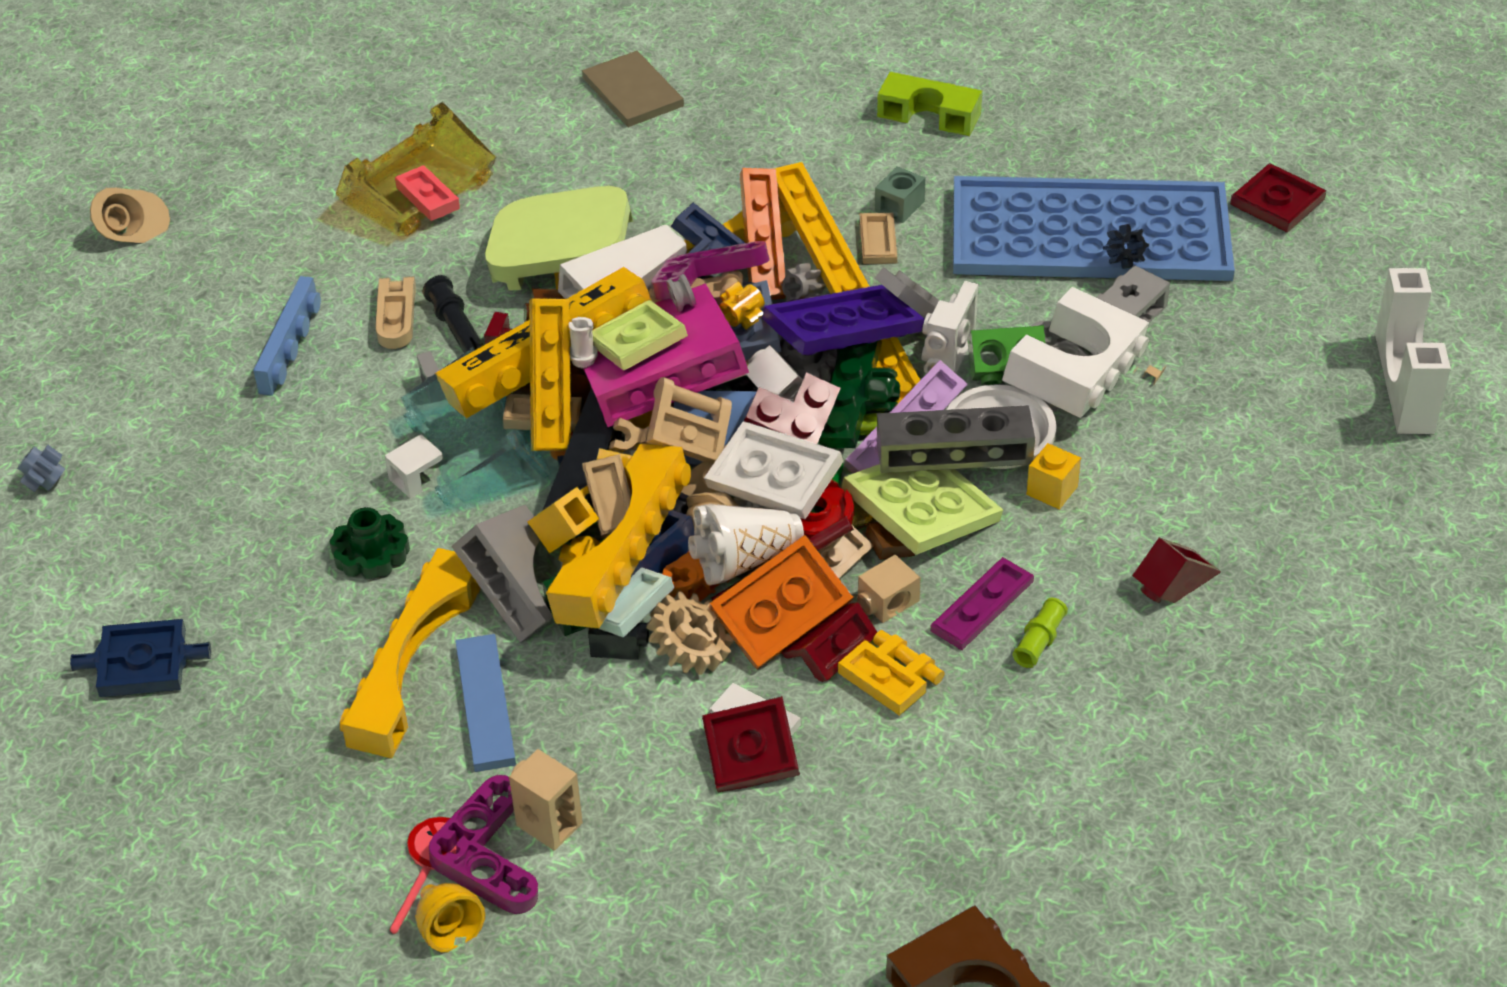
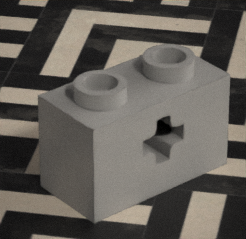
[1096,265,1170,323]

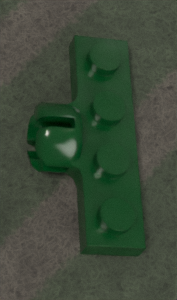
[818,340,900,449]

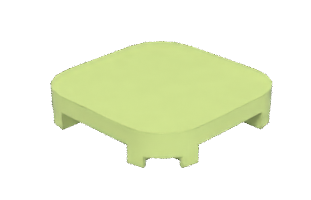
[485,186,633,290]

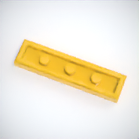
[529,298,571,451]

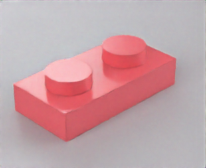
[395,165,460,221]

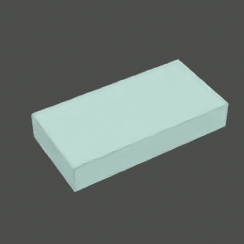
[599,568,675,637]

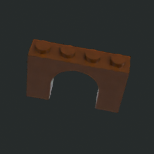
[886,905,1051,987]

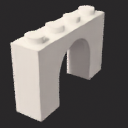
[1375,268,1451,434]
[1002,287,1149,418]

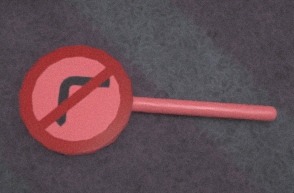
[390,816,459,934]

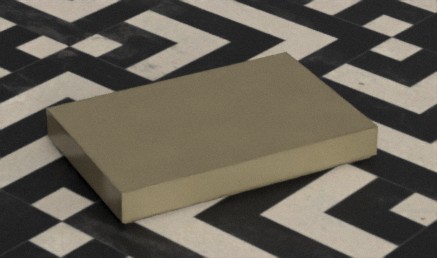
[582,50,684,127]

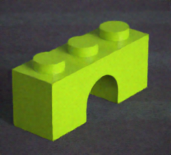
[877,72,983,136]

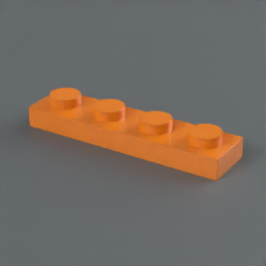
[739,168,786,300]

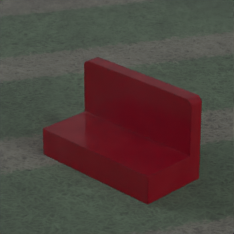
[781,602,877,682]

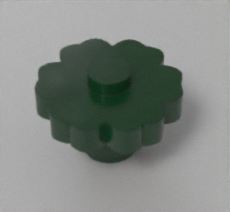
[329,507,410,579]

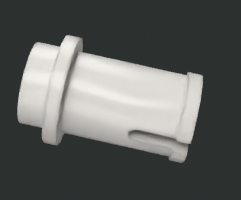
[569,317,598,368]

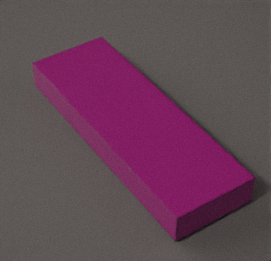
[930,557,1034,650]

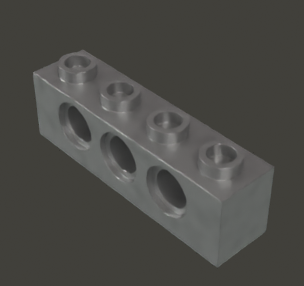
[876,405,1035,473]

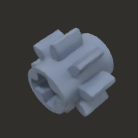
[17,445,65,492]

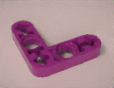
[651,241,770,300]
[429,775,538,914]

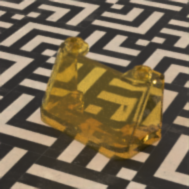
[336,101,497,236]

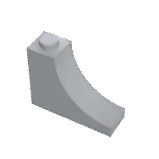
[451,504,554,643]

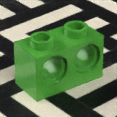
[967,325,1046,386]

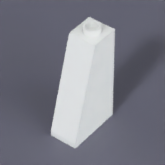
[558,224,687,299]

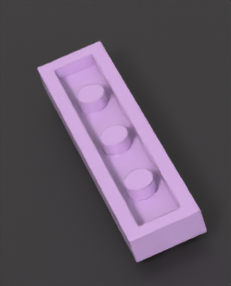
[843,360,968,473]

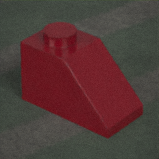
[1132,537,1221,603]

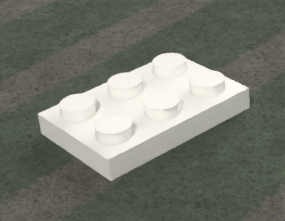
[704,421,843,519]

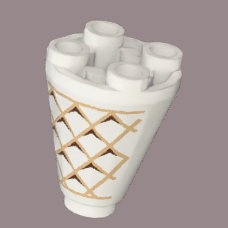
[688,504,804,585]

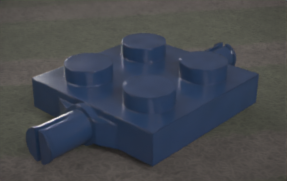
[70,619,211,697]

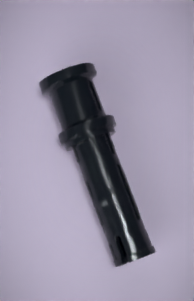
[422,275,484,356]

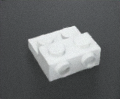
[921,281,978,374]

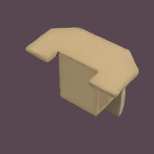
[1133,365,1166,386]

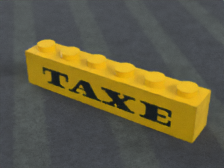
[435,267,652,419]

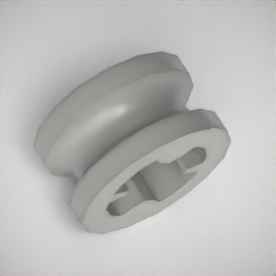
[666,274,696,312]

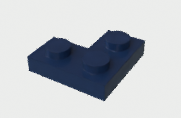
[671,202,745,279]

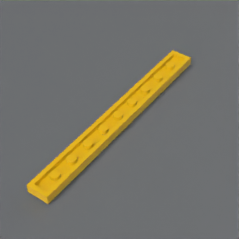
[774,162,920,404]

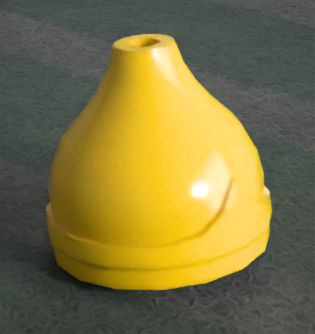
[415,883,485,952]

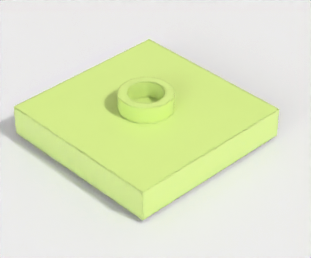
[592,300,688,371]

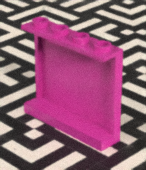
[583,283,749,427]

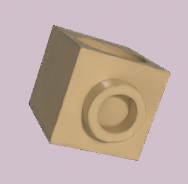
[857,555,921,623]

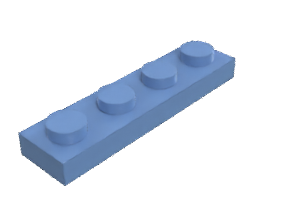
[253,276,321,396]

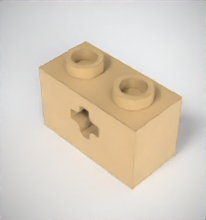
[509,749,583,851]

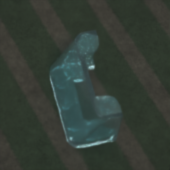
[401,348,551,508]

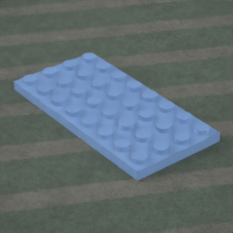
[953,176,1235,281]

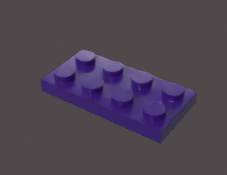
[762,285,925,355]

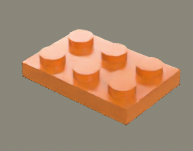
[709,535,854,670]

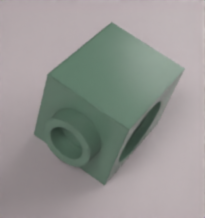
[875,166,926,223]

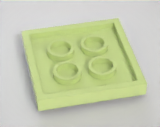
[841,464,1003,555]

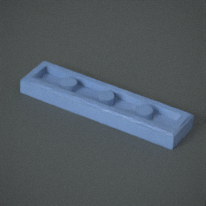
[455,634,516,772]

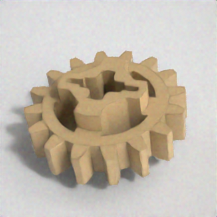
[646,592,734,675]

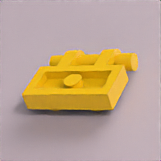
[838,630,945,716]

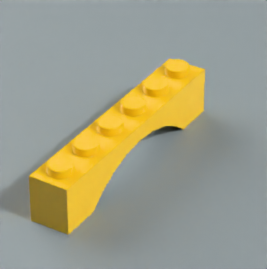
[546,444,691,628]
[340,548,481,759]

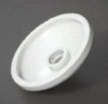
[946,385,1056,469]

